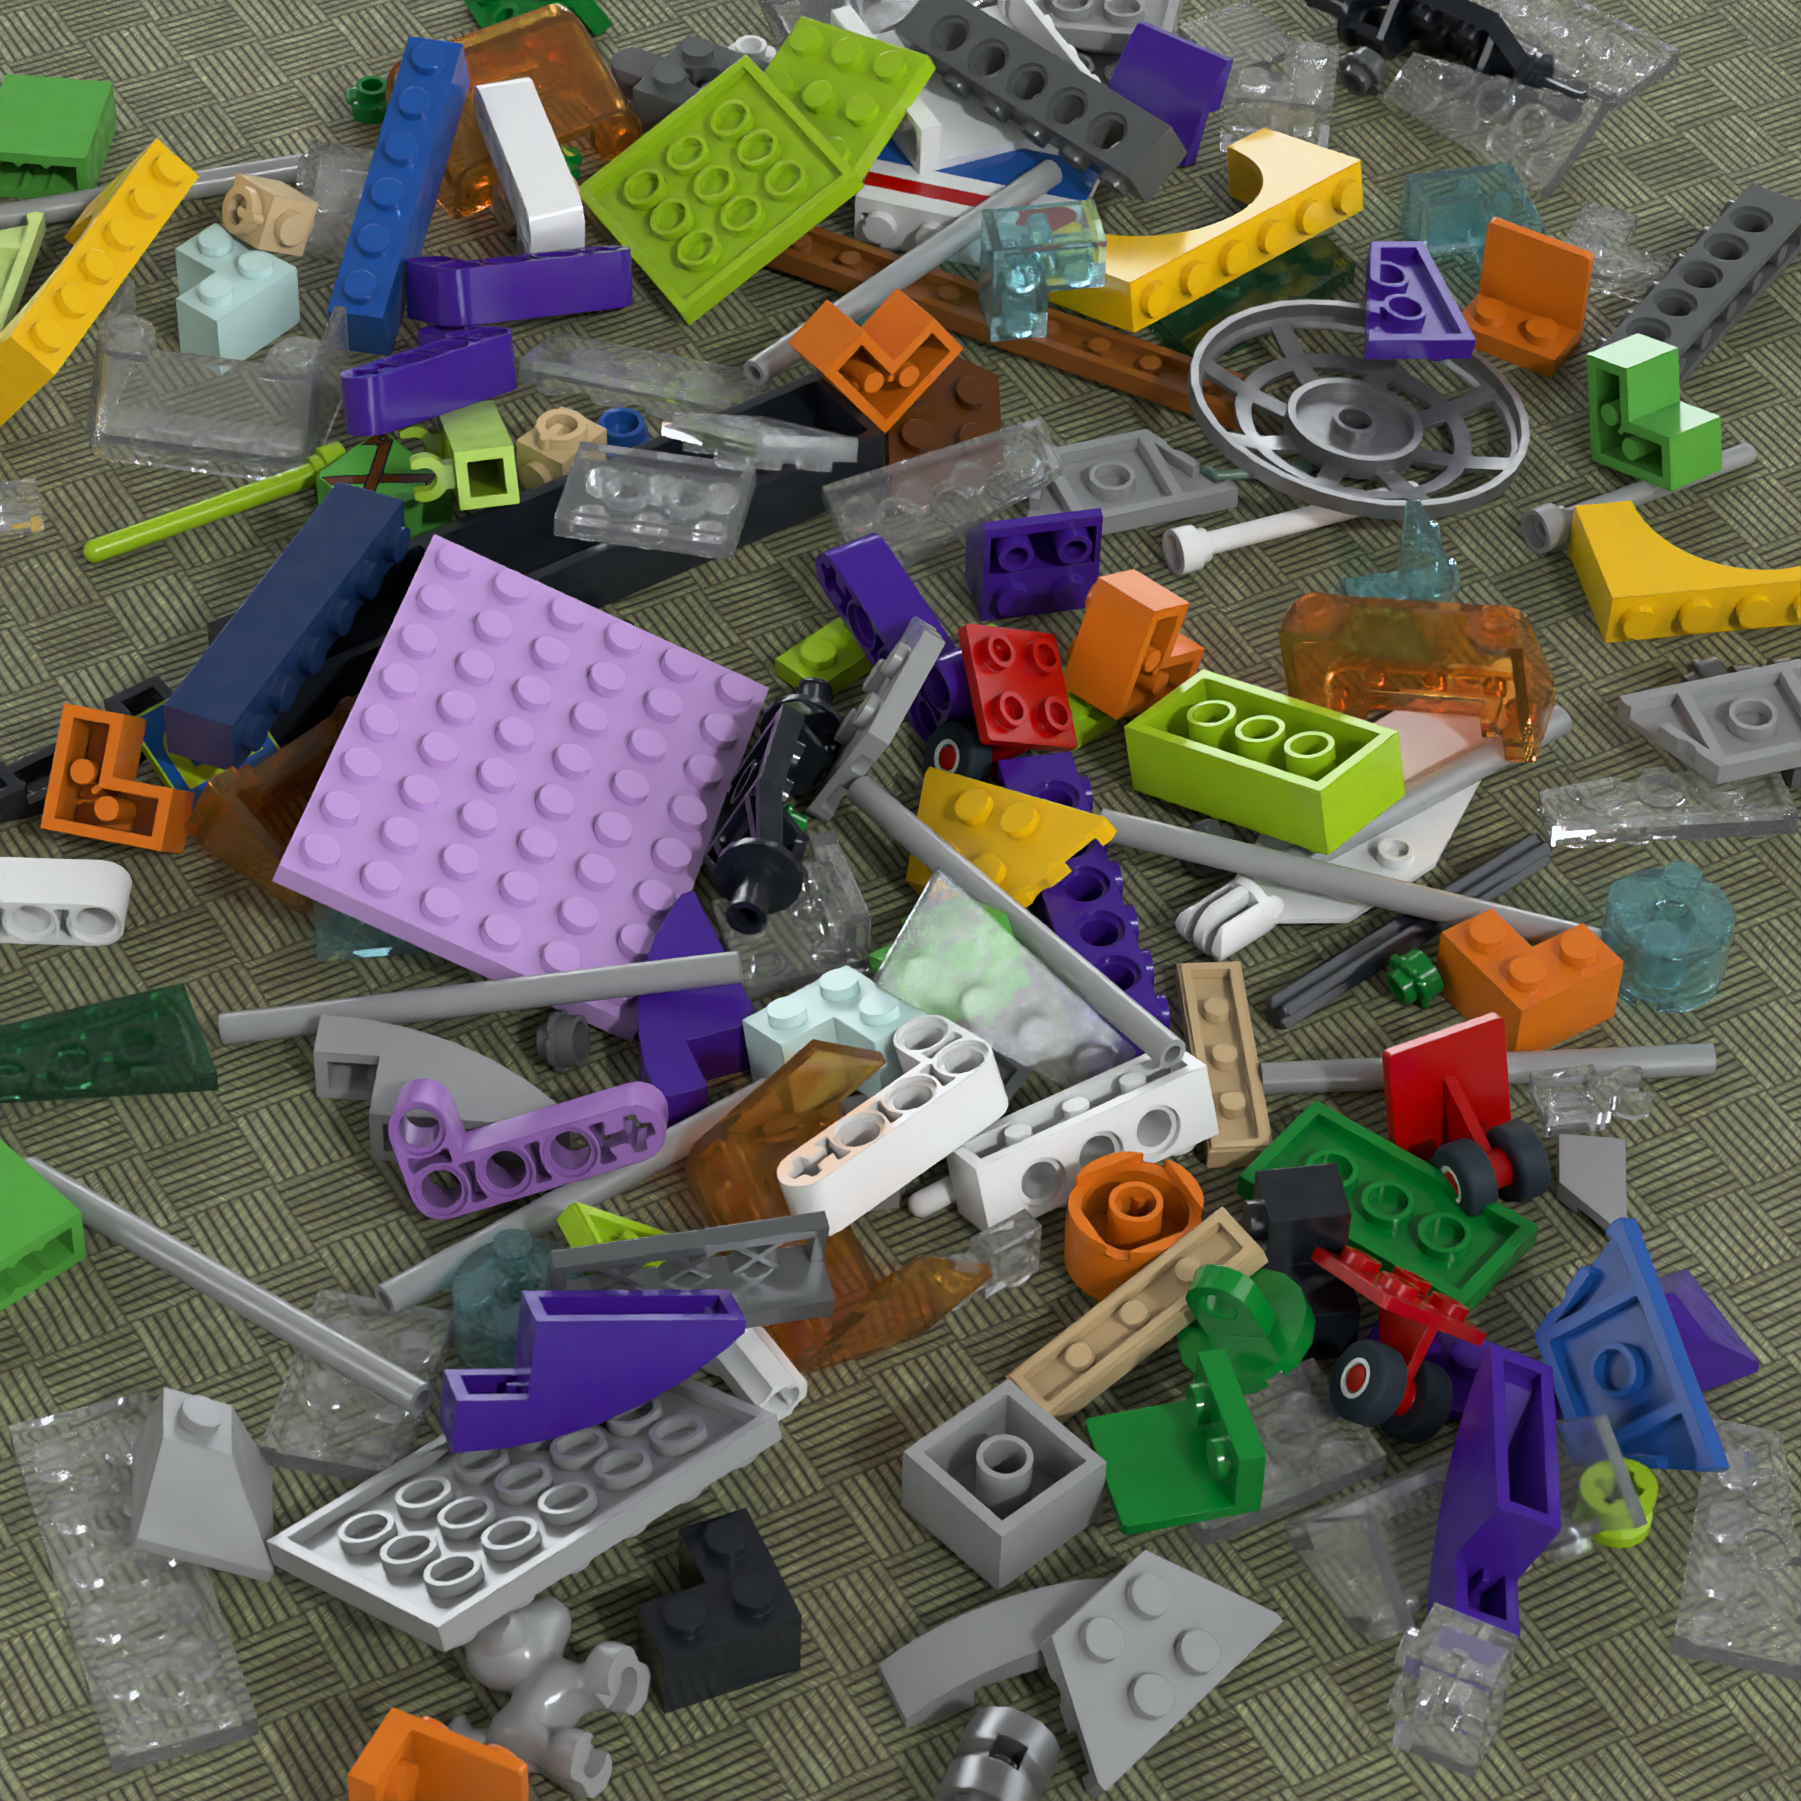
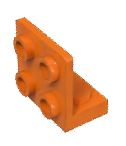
[1461,217,1594,378]
[347,1707,529,1801]

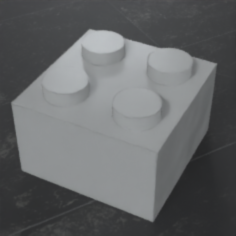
[901,1379,1107,1591]

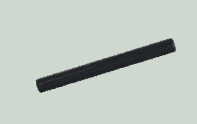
[1263,833,1552,1030]

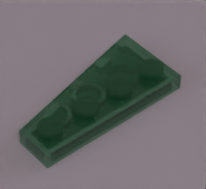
[1147,235,1356,357]
[0,983,219,1104]

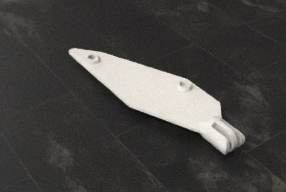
[1175,644,1525,962]

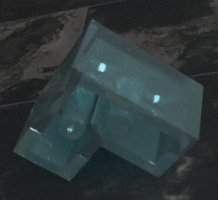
[1400,162,1546,277]
[979,199,1107,342]

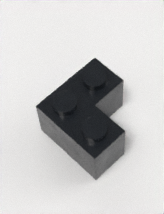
[1242,1163,1361,1362]
[637,1508,802,1714]

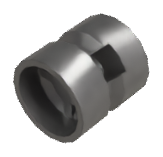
[934,1706,1060,1801]

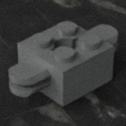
[611,35,770,142]

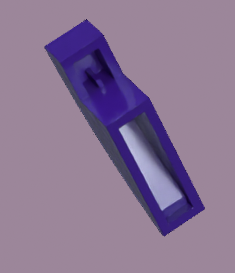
[638,891,756,1129]
[439,1289,746,1453]
[1427,1344,1562,1669]

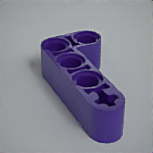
[405,245,633,326]
[339,325,517,436]
[816,533,977,743]

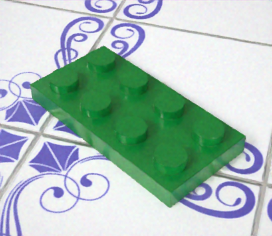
[1237,1100,1538,1316]

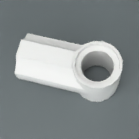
[702,1326,808,1421]

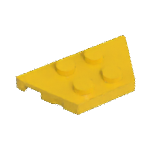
[906,766,1117,908]

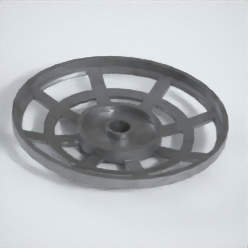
[1187,299,1530,520]

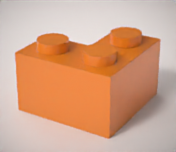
[787,288,964,434]
[1063,569,1205,720]
[40,703,195,854]
[1436,908,1624,1052]

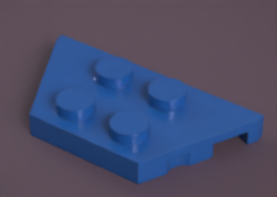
[1534,1217,1730,1472]

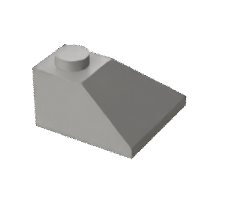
[131,1387,274,1583]

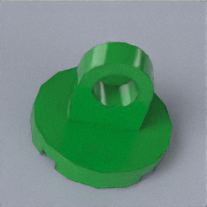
[1177,1264,1316,1395]

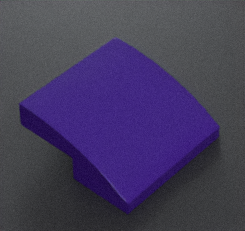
[1108,21,1234,167]

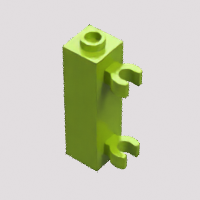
[398,400,520,511]

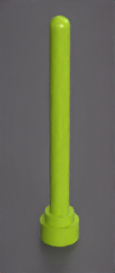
[83,441,347,563]

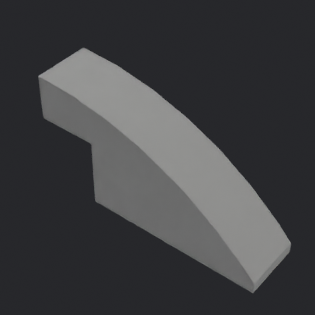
[313,1014,572,1169]

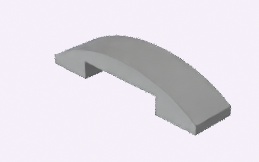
[878,1578,1112,1728]

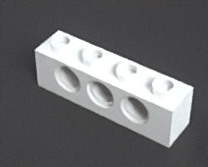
[946,1051,1219,1238]

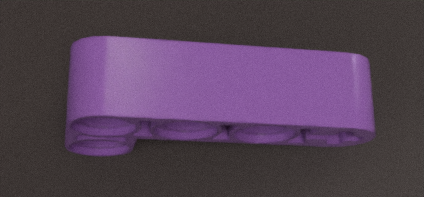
[388,1078,669,1220]

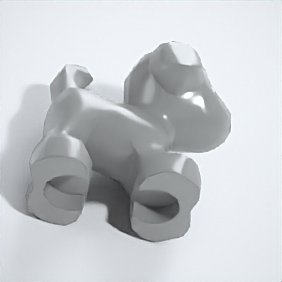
[448,1595,650,1799]

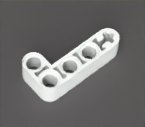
[473,77,585,255]
[777,1015,1009,1236]

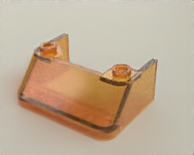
[686,1039,993,1373]

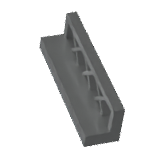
[545,1211,836,1329]

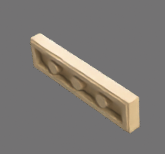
[1175,961,1273,1168]
[1005,1207,1269,1424]

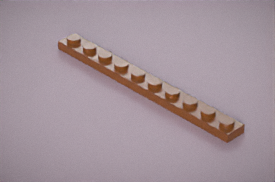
[766,226,1265,431]

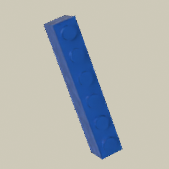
[327,36,470,356]

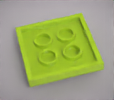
[764,16,936,199]

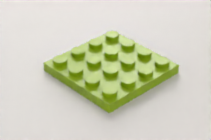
[579,54,865,326]

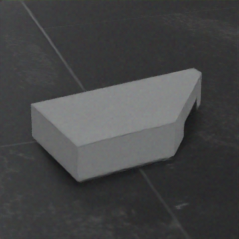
[1556,1133,1627,1240]

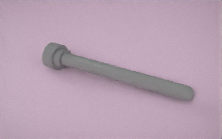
[1521,443,1756,554]

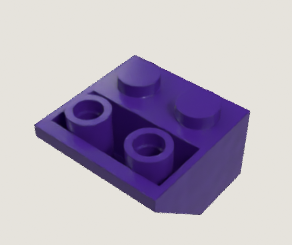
[965,508,1103,621]

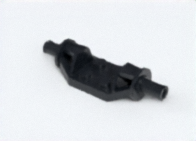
[1305,0,1589,125]
[702,677,843,935]

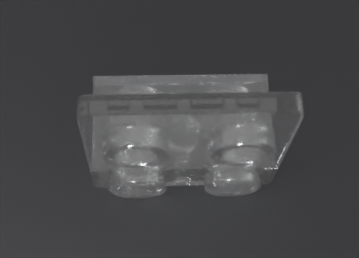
[711,830,871,996]

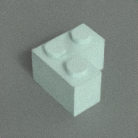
[175,223,301,375]
[742,965,927,1106]

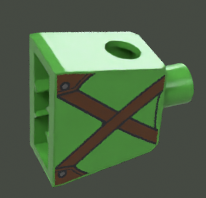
[304,433,453,539]

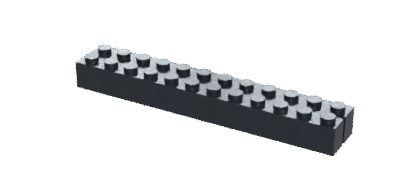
[207,372,884,746]

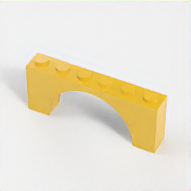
[1033,128,1363,333]
[0,138,199,427]
[1568,500,1801,643]

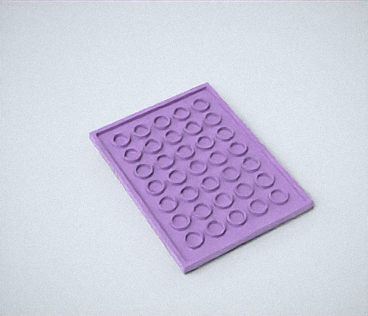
[272,534,769,1042]

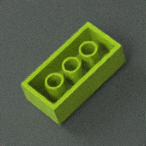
[1124,669,1405,856]

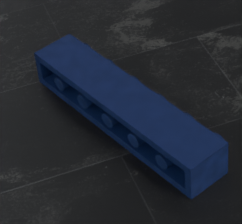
[164,481,411,773]

